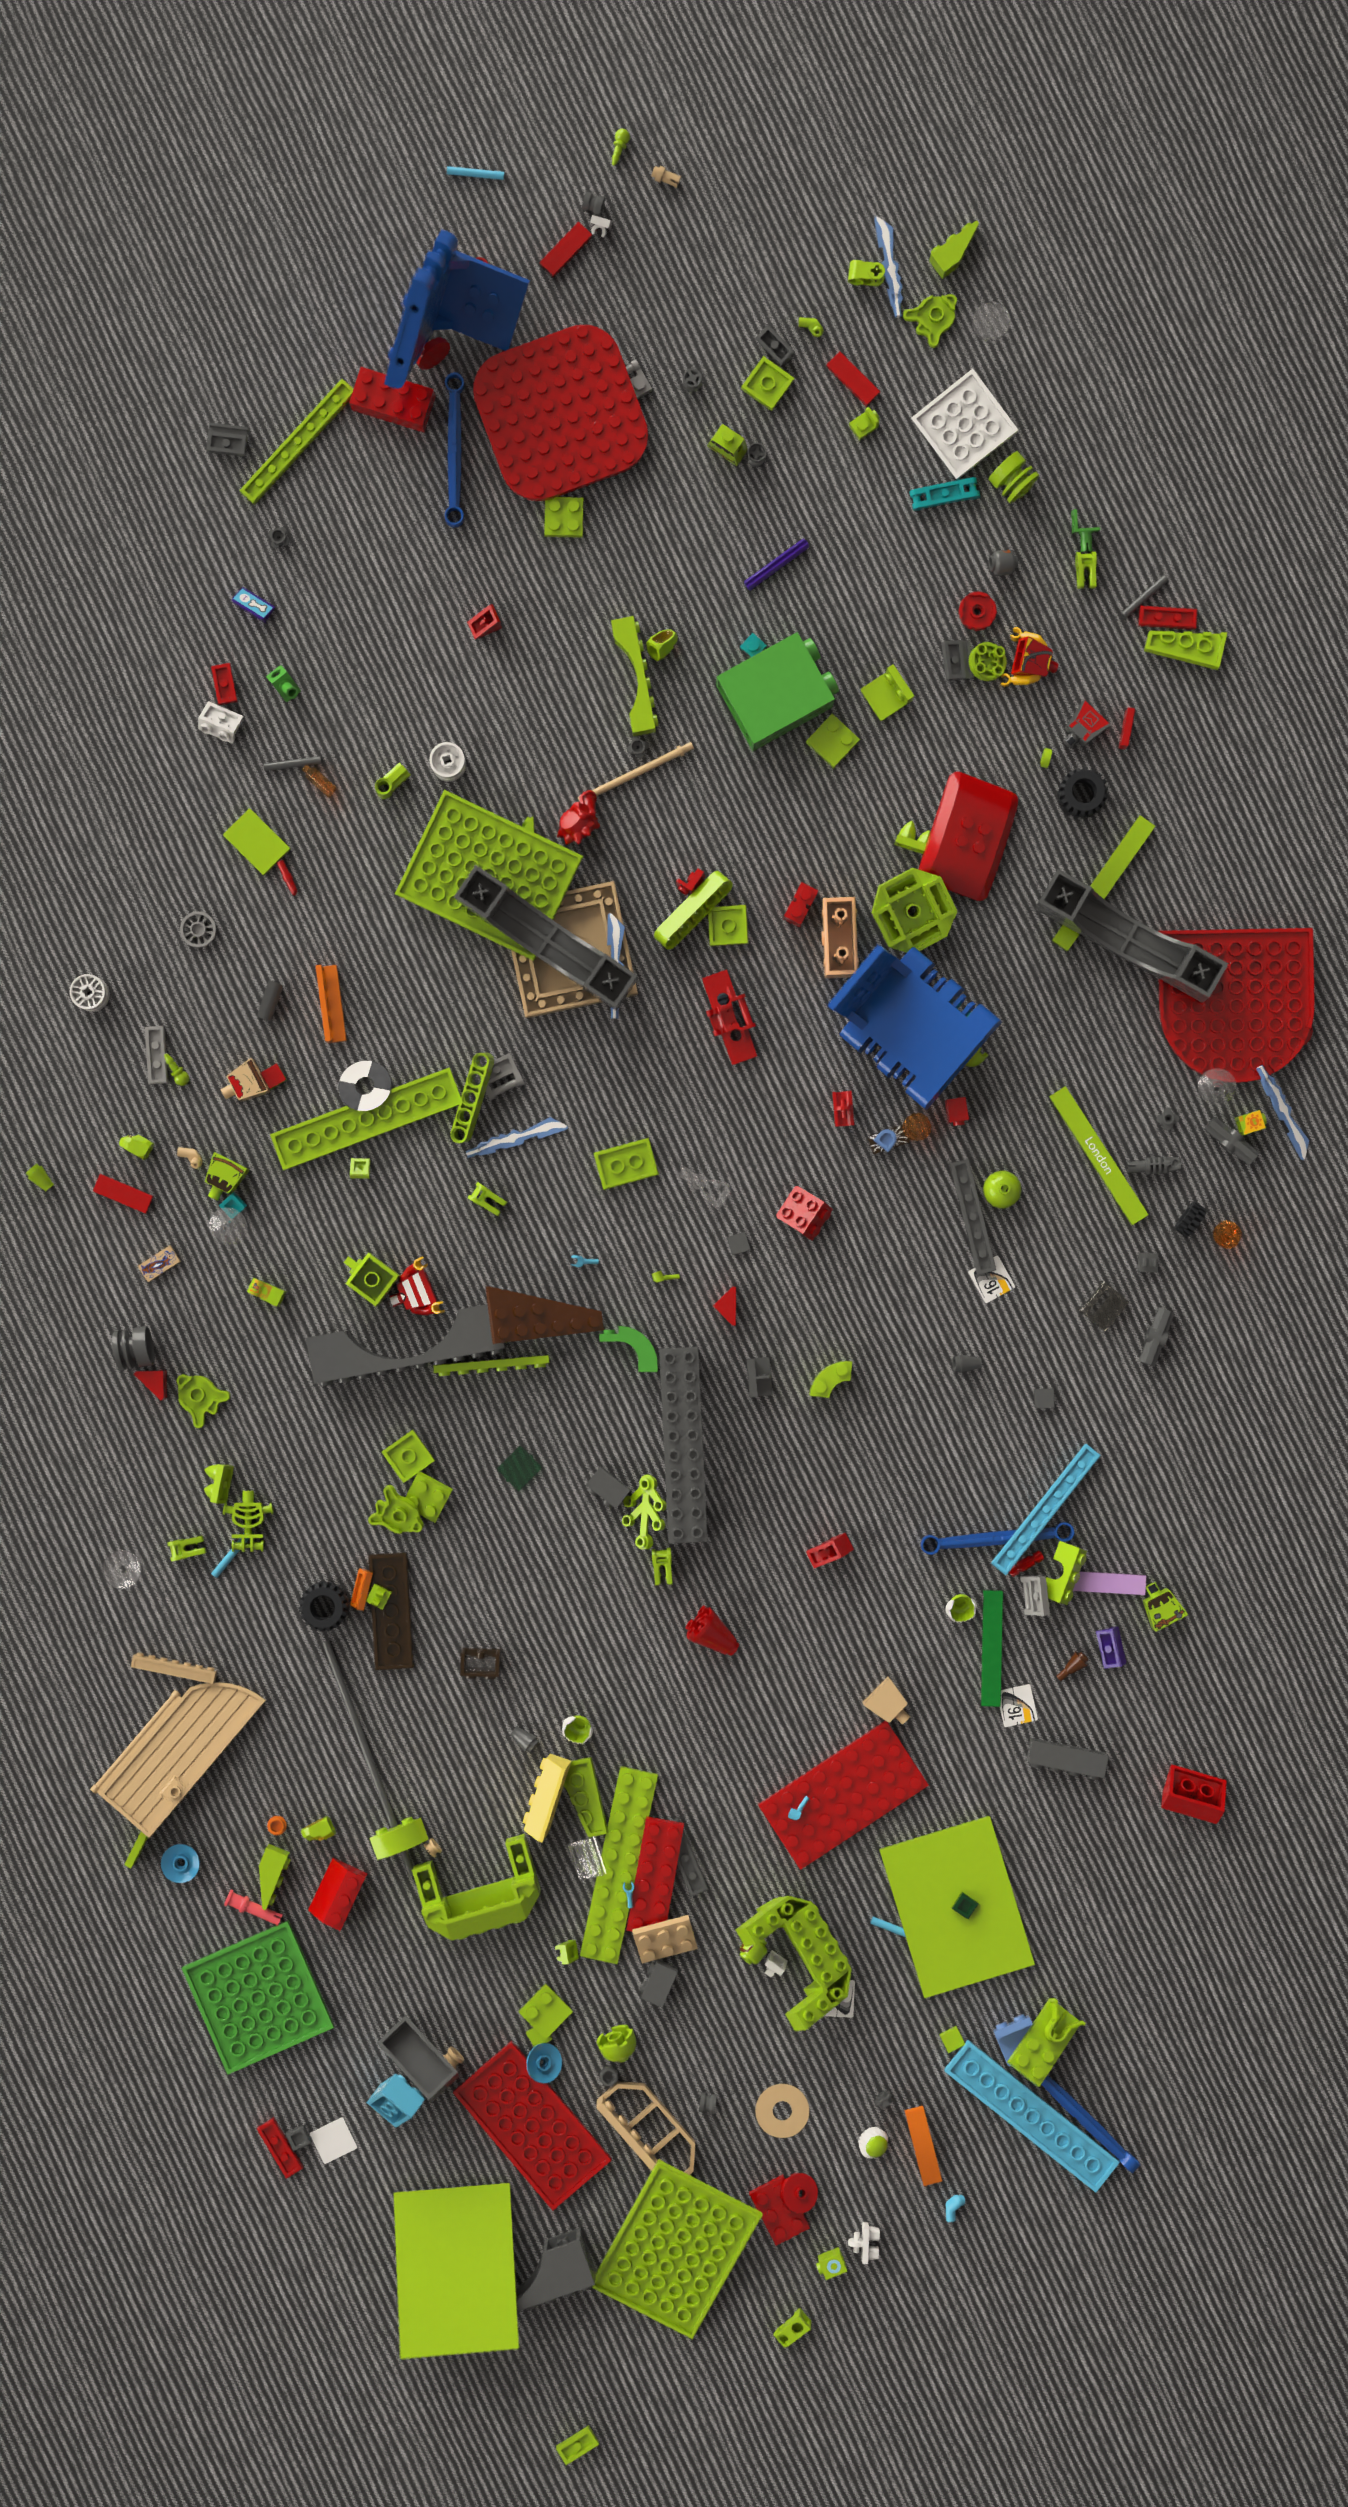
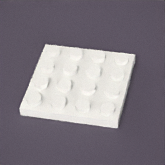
[911,369,1019,480]

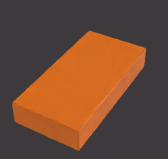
[350,1568,373,1611]

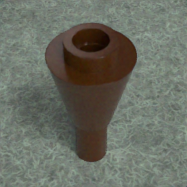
[1056,1651,1089,1681]

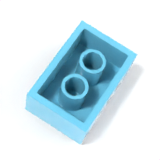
[366,2074,425,2128]

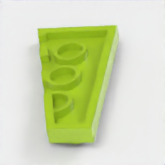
[1144,631,1228,670]
[564,1757,608,1837]

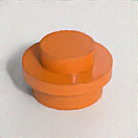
[267,1816,287,1835]

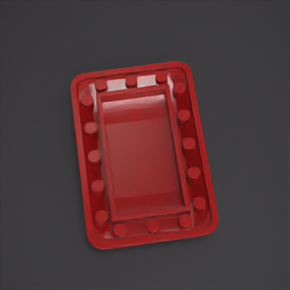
[918,771,1018,901]

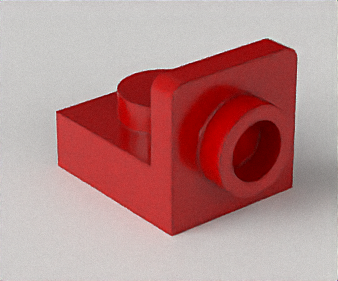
[676,868,706,895]

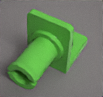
[1071,509,1101,552]
[266,665,301,702]

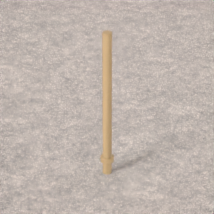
[578,742,694,802]

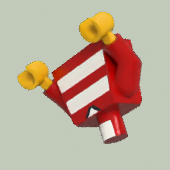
[389,1257,445,1316]

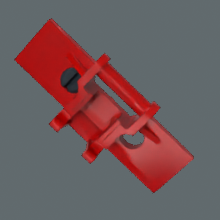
[702,970,757,1065]

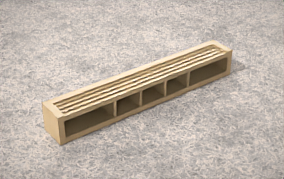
[131,1653,217,1684]

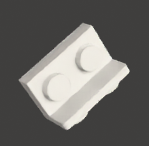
[198,701,243,743]

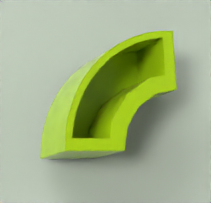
[809,1361,852,1398]
[369,1817,428,1860]

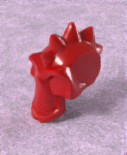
[557,790,600,845]

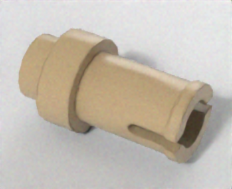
[651,166,681,188]

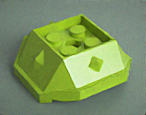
[871,868,958,953]

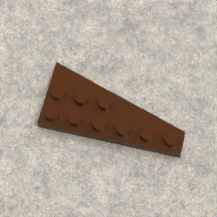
[485,1286,604,1344]

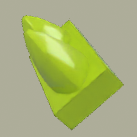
[894,821,930,854]
[204,1464,234,1504]

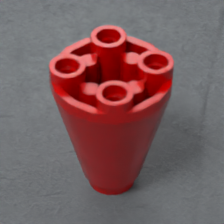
[685,1605,739,1656]

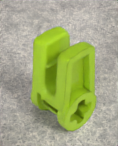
[1075,551,1097,589]
[467,1182,508,1217]
[167,1536,207,1561]
[651,1548,672,1586]

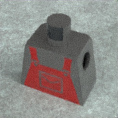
[1063,700,1111,748]

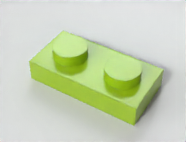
[556,2425,599,2465]

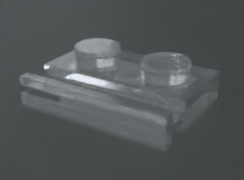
[568,1837,606,1881]

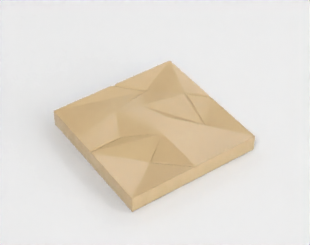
[511,881,638,1018]

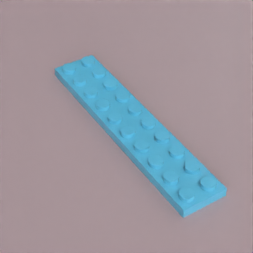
[944,2040,1120,2192]

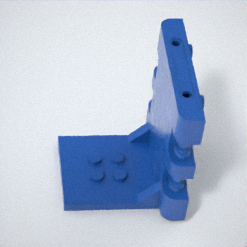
[384,229,530,389]
[827,944,1003,1110]

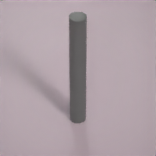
[1121,575,1169,619]
[263,756,322,771]

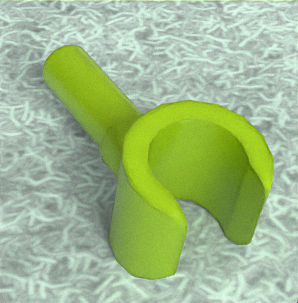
[652,1271,680,1283]

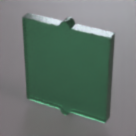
[497,1445,543,1491]

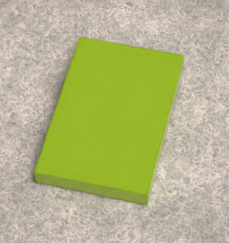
[223,808,291,876]
[593,1138,659,1190]

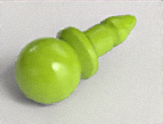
[612,129,630,166]
[164,1054,189,1086]

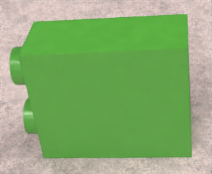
[716,632,839,751]

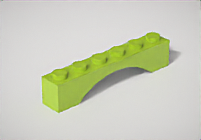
[611,616,659,737]

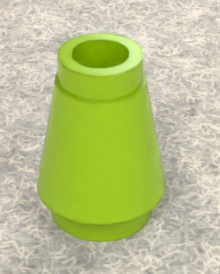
[25,1163,54,1192]

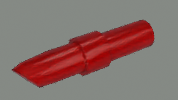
[277,860,297,896]

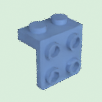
[993,2014,1033,2066]

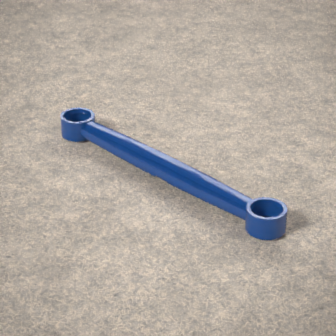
[444,372,465,528]
[920,1522,1074,1555]
[1041,2075,1141,2174]

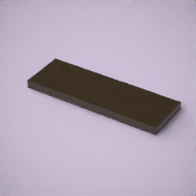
[368,1552,414,1670]

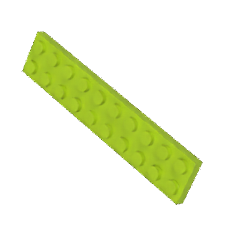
[270,1067,461,1171]
[580,1766,658,1964]

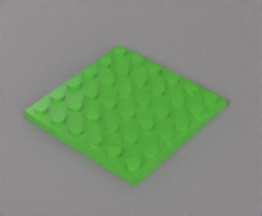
[181,1920,335,2075]

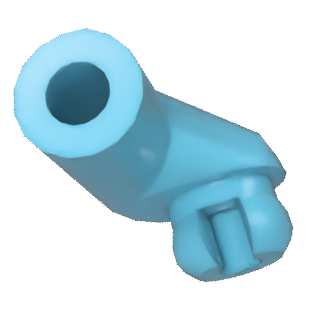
[946,2195,966,2222]

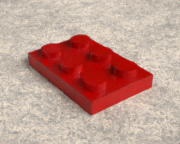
[749,2174,810,2246]

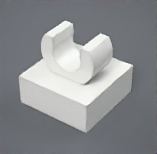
[590,215,613,237]
[765,1950,788,1977]

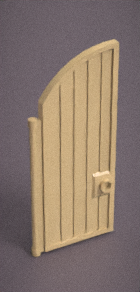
[90,1682,266,1838]

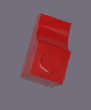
[806,1532,854,1568]

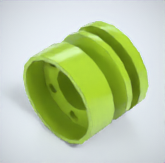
[988,451,1040,504]

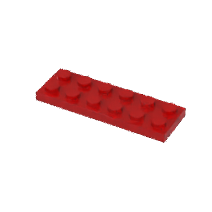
[626,1816,684,1932]

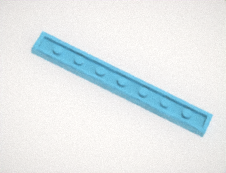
[991,1443,1101,1576]

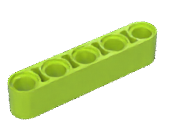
[654,871,733,950]
[450,1052,494,1143]

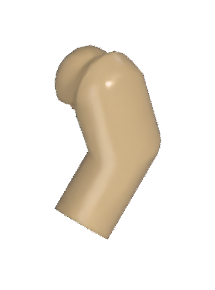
[177,1147,203,1169]

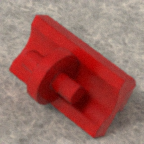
[832,1091,854,1127]

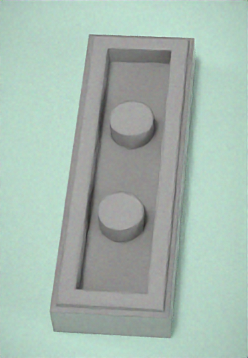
[145,1026,169,1085]

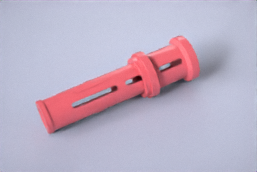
[224,1889,283,1926]

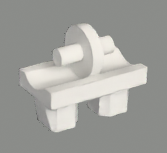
[848,2222,880,2264]

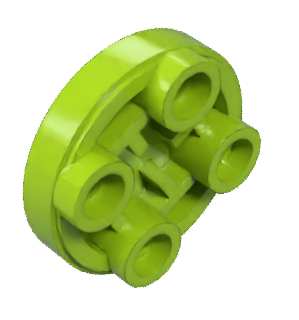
[969,642,1007,681]

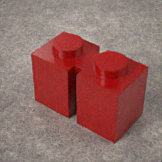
[783,882,818,928]

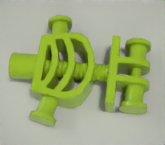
[223,1491,274,1552]

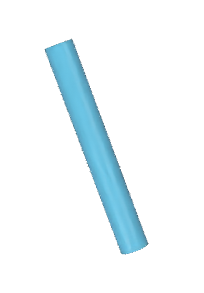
[447,166,504,180]
[211,1532,254,1578]
[870,1917,906,1937]

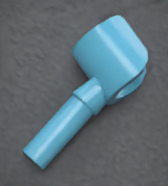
[571,1255,599,1267]
[788,1796,810,1820]
[623,1882,634,1908]

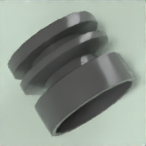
[112,1326,155,1370]

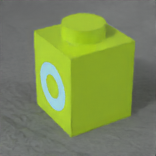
[816,2247,847,2280]

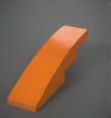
[904,2106,942,2186]

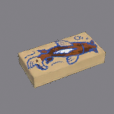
[138,1245,181,1282]

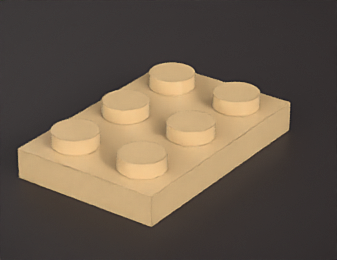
[632,1915,698,1963]

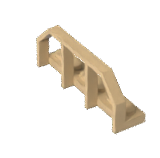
[596,2081,695,2175]

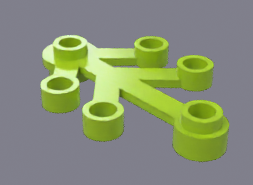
[622,1475,667,1550]

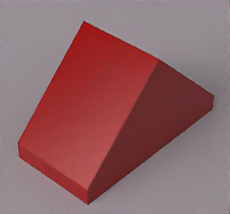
[467,604,502,639]
[713,1287,736,1325]
[133,1370,167,1401]

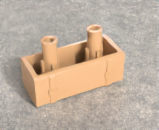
[821,897,859,978]

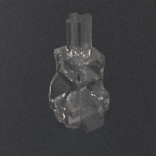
[678,1166,732,1208]

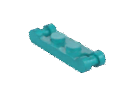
[909,477,980,511]

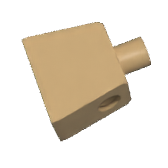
[863,1676,910,1724]

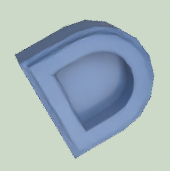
[873,1129,896,1152]

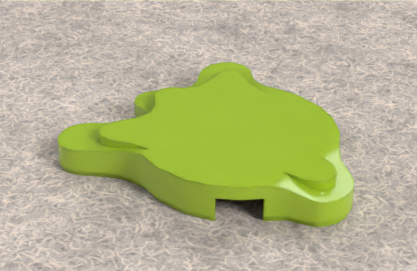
[903,294,957,348]
[176,1374,231,1428]
[368,1485,424,1534]

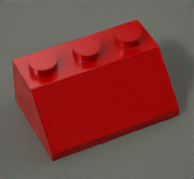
[1161,1764,1227,1824]
[308,1857,368,1931]

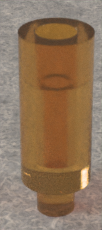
[302,764,337,798]

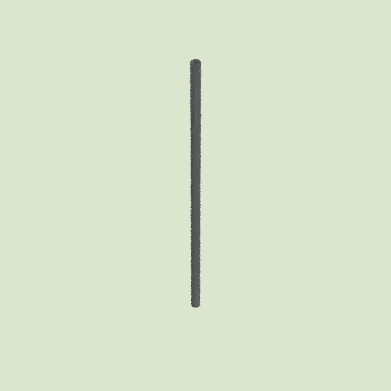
[322,1640,413,1877]

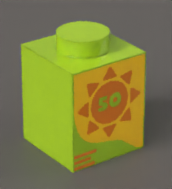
[1234,1110,1267,1135]

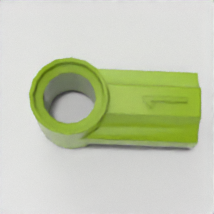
[375,763,411,799]

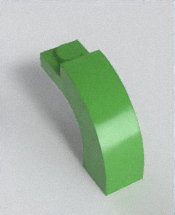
[599,1326,658,1372]

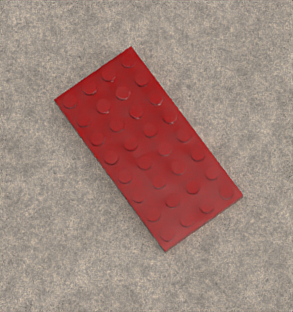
[758,1721,929,1870]
[453,2040,612,2211]

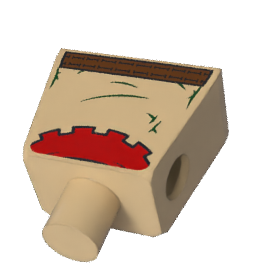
[221,1058,271,1101]

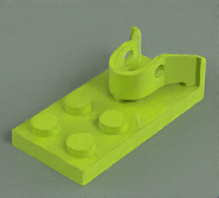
[1007,1998,1086,2087]

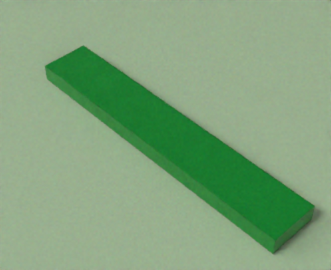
[981,1590,1003,1707]

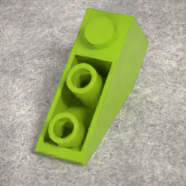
[929,220,979,279]
[259,1844,291,1910]

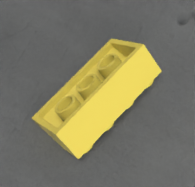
[523,1754,571,1842]

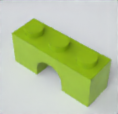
[1046,1541,1087,1605]

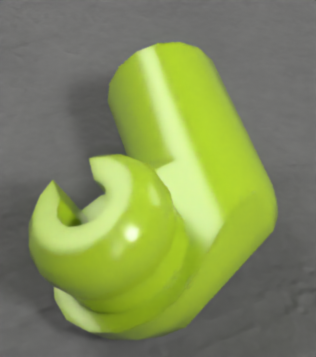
[798,317,824,337]

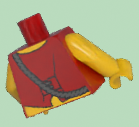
[1000,627,1058,687]

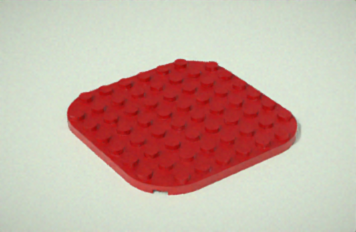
[473,324,648,501]

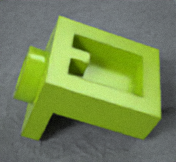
[849,407,880,441]

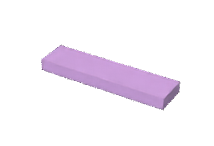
[1073,1571,1146,1595]

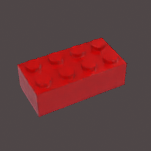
[349,367,436,433]

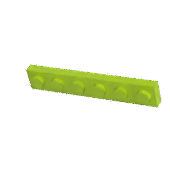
[433,1355,550,1376]

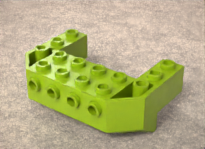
[412,1834,541,1941]
[736,1896,851,2031]

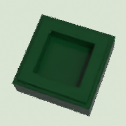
[951,1892,979,1919]

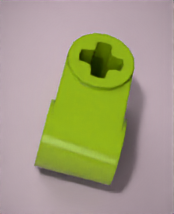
[848,260,885,287]

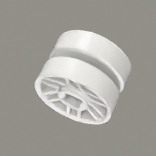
[429,742,466,782]
[70,974,110,1012]

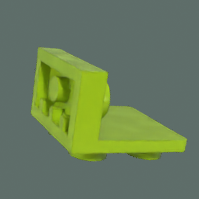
[860,664,914,721]

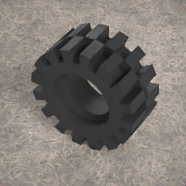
[1174,1201,1207,1238]

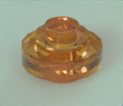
[902,1113,931,1141]
[1213,1220,1242,1249]

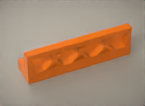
[315,965,347,1044]

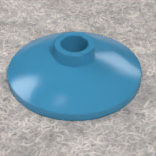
[161,1844,200,1883]
[526,2043,562,2083]

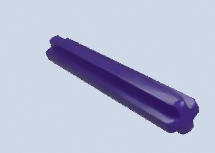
[744,539,809,590]

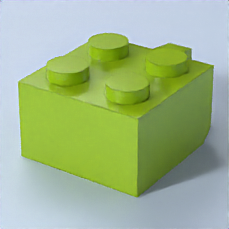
[343,1253,401,1306]

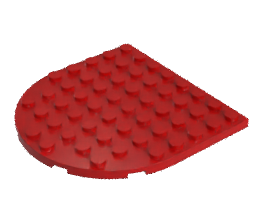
[1158,928,1314,1083]

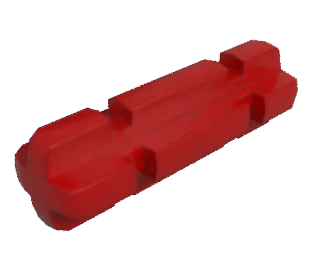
[1009,1551,1044,1577]

